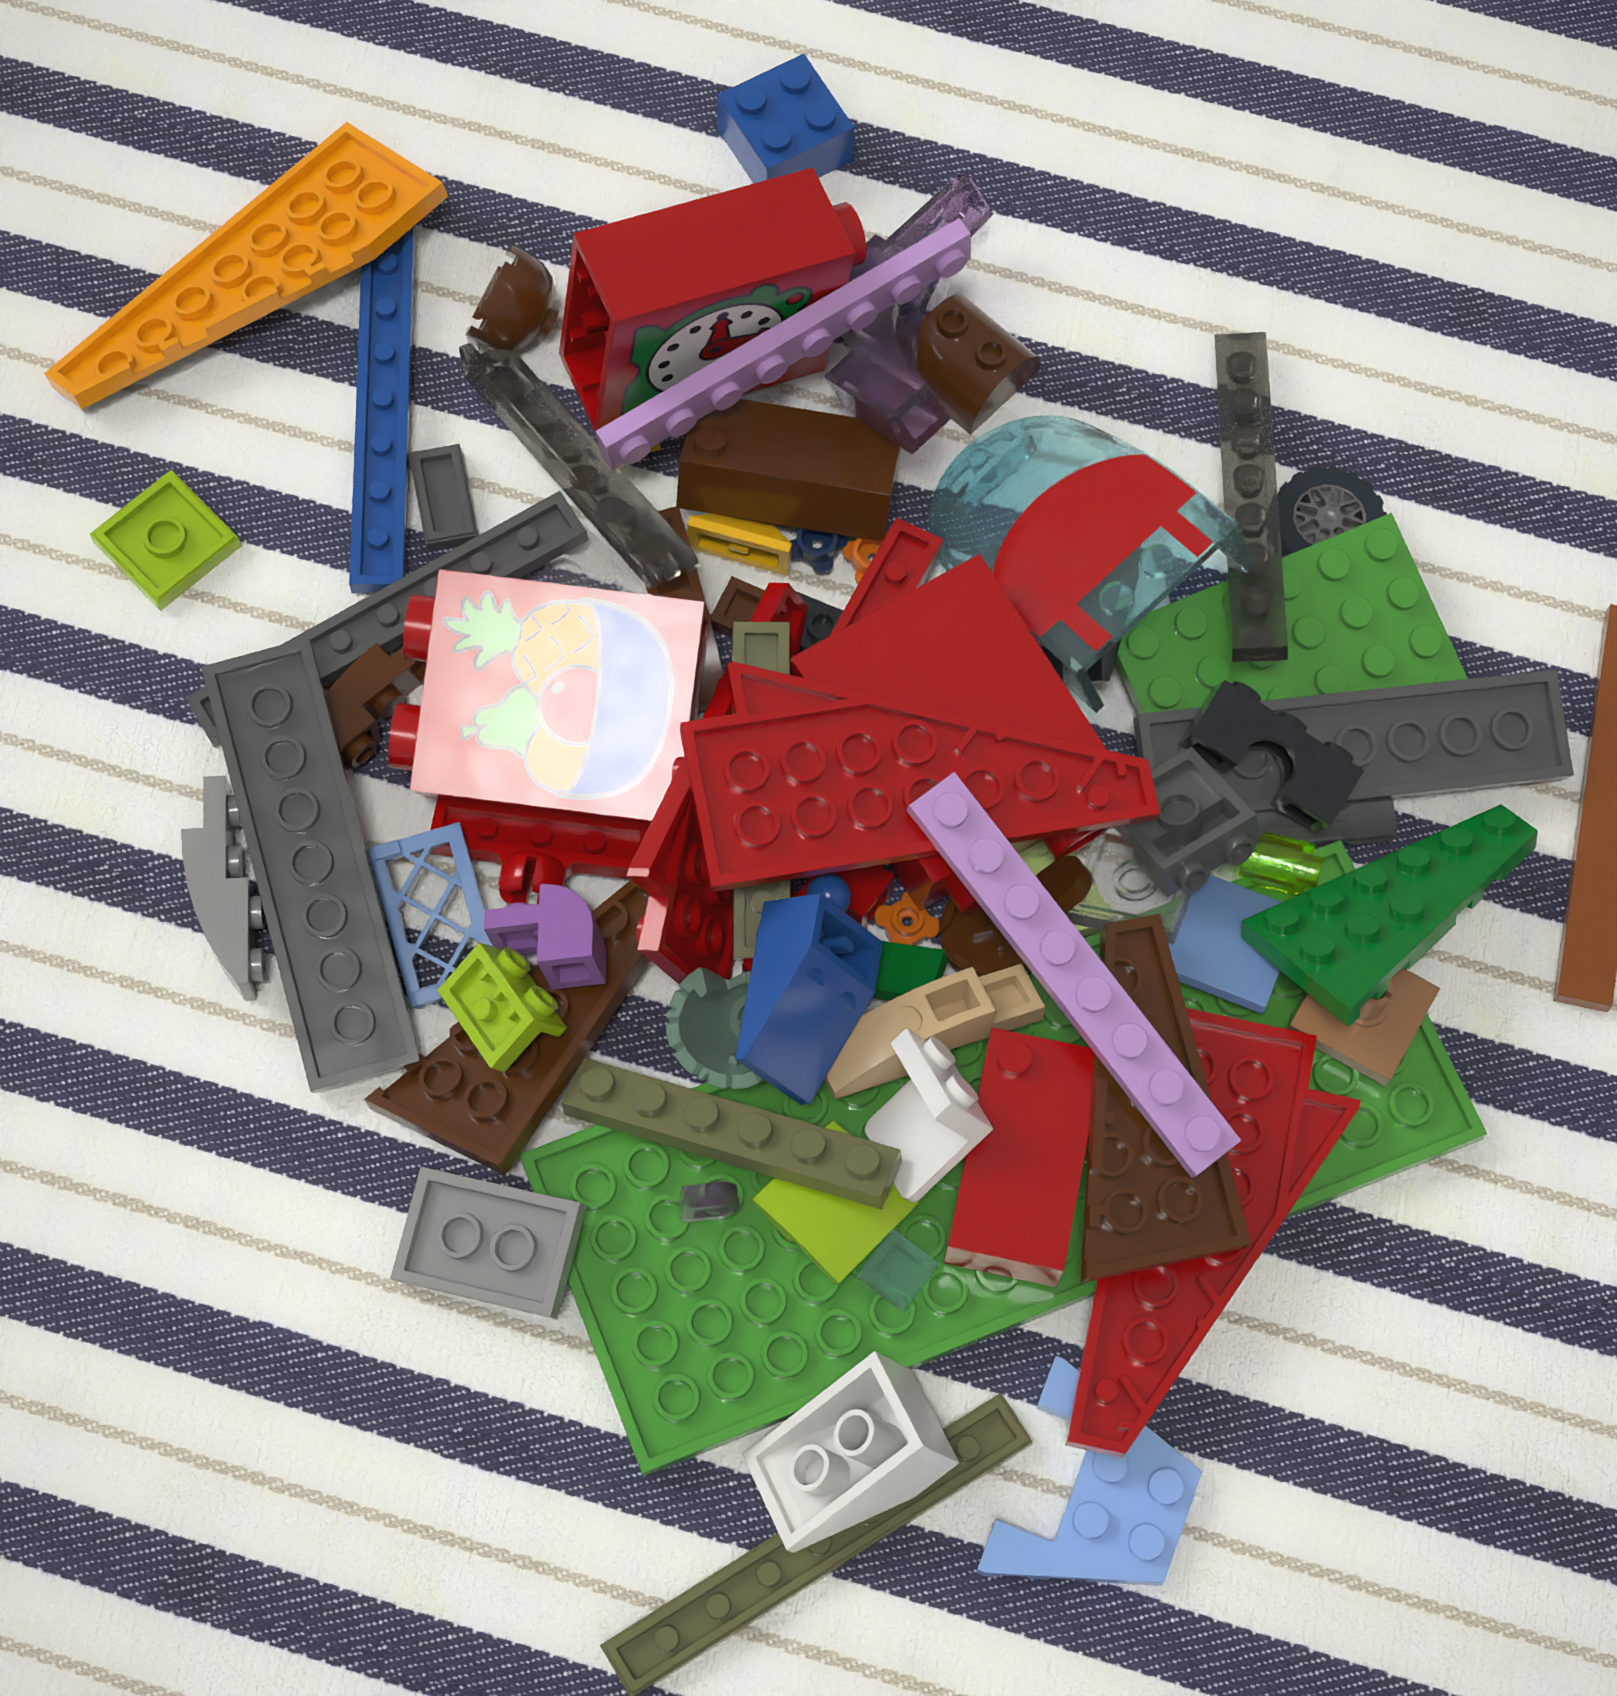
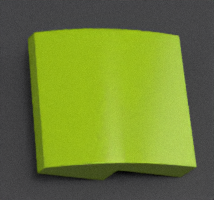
[750,1120,919,1284]

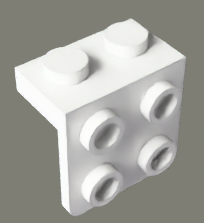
[865,1028,993,1202]

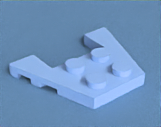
[976,1356,1202,1586]

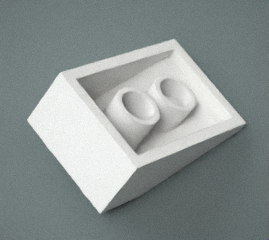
[742,1351,959,1553]

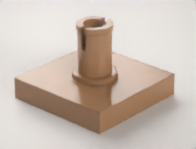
[1288,969,1440,1087]

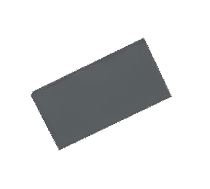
[408,444,478,553]

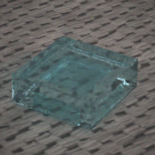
[858,1229,939,1313]

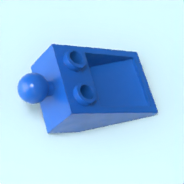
[735,874,883,1105]

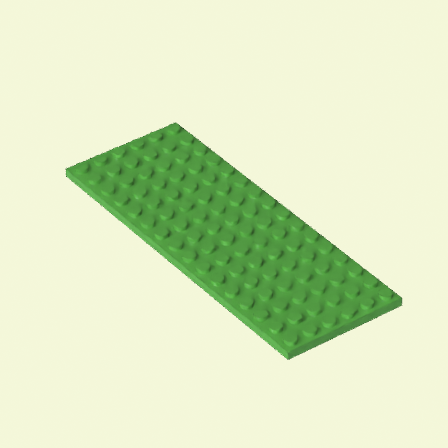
[519,840,1487,1477]

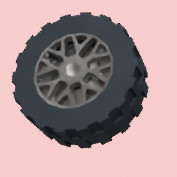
[1265,466,1387,561]

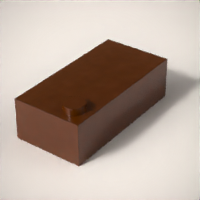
[676,399,904,541]

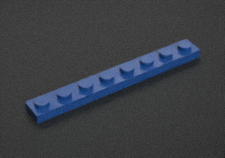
[349,225,416,594]

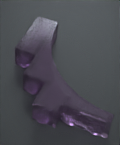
[824,172,994,455]

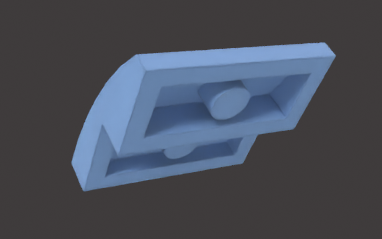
[1169,874,1281,1014]

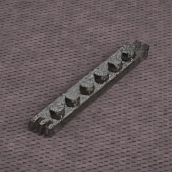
[459,342,699,589]

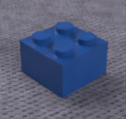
[717,53,855,184]

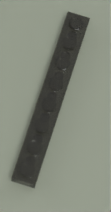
[1214,332,1288,662]

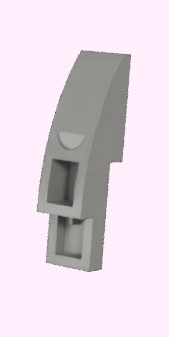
[181,775,266,1001]

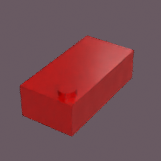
[944,1027,1094,1287]

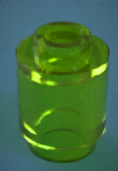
[1238,831,1323,896]

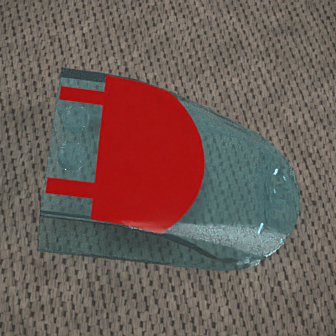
[929,415,1255,713]

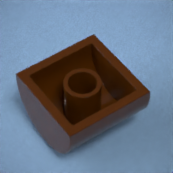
[896,294,1041,435]

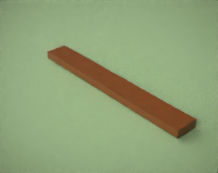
[1553,604,1617,1012]

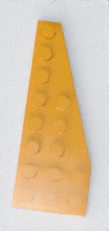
[44,122,448,409]

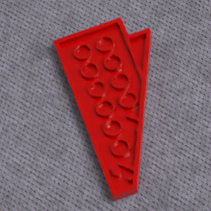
[627,582,808,984]
[679,662,1160,893]
[1065,1008,1361,1458]

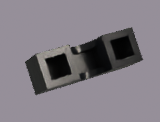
[1178,680,1364,834]

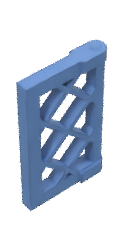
[367,822,493,1009]

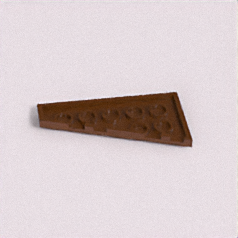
[364,880,650,1176]
[1080,914,1251,1283]

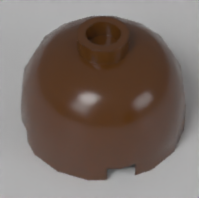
[465,244,560,351]

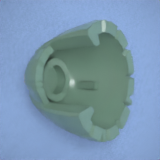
[666,967,765,1089]

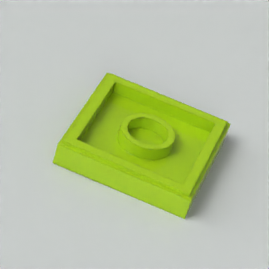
[90,470,241,611]

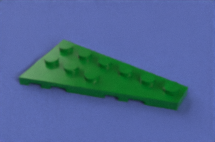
[1241,804,1538,1028]

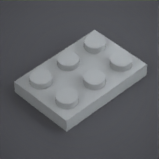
[390,1167,587,1320]

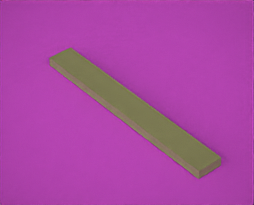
[600,1393,1033,1696]

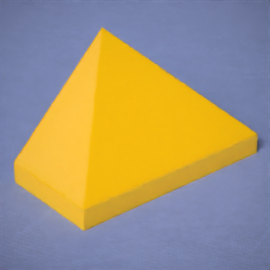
[687,513,792,576]

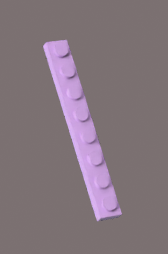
[595,218,971,470]
[906,772,1241,1178]

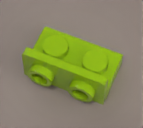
[437,942,567,1072]

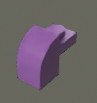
[484,884,607,990]

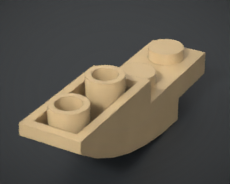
[824,963,1045,1100]

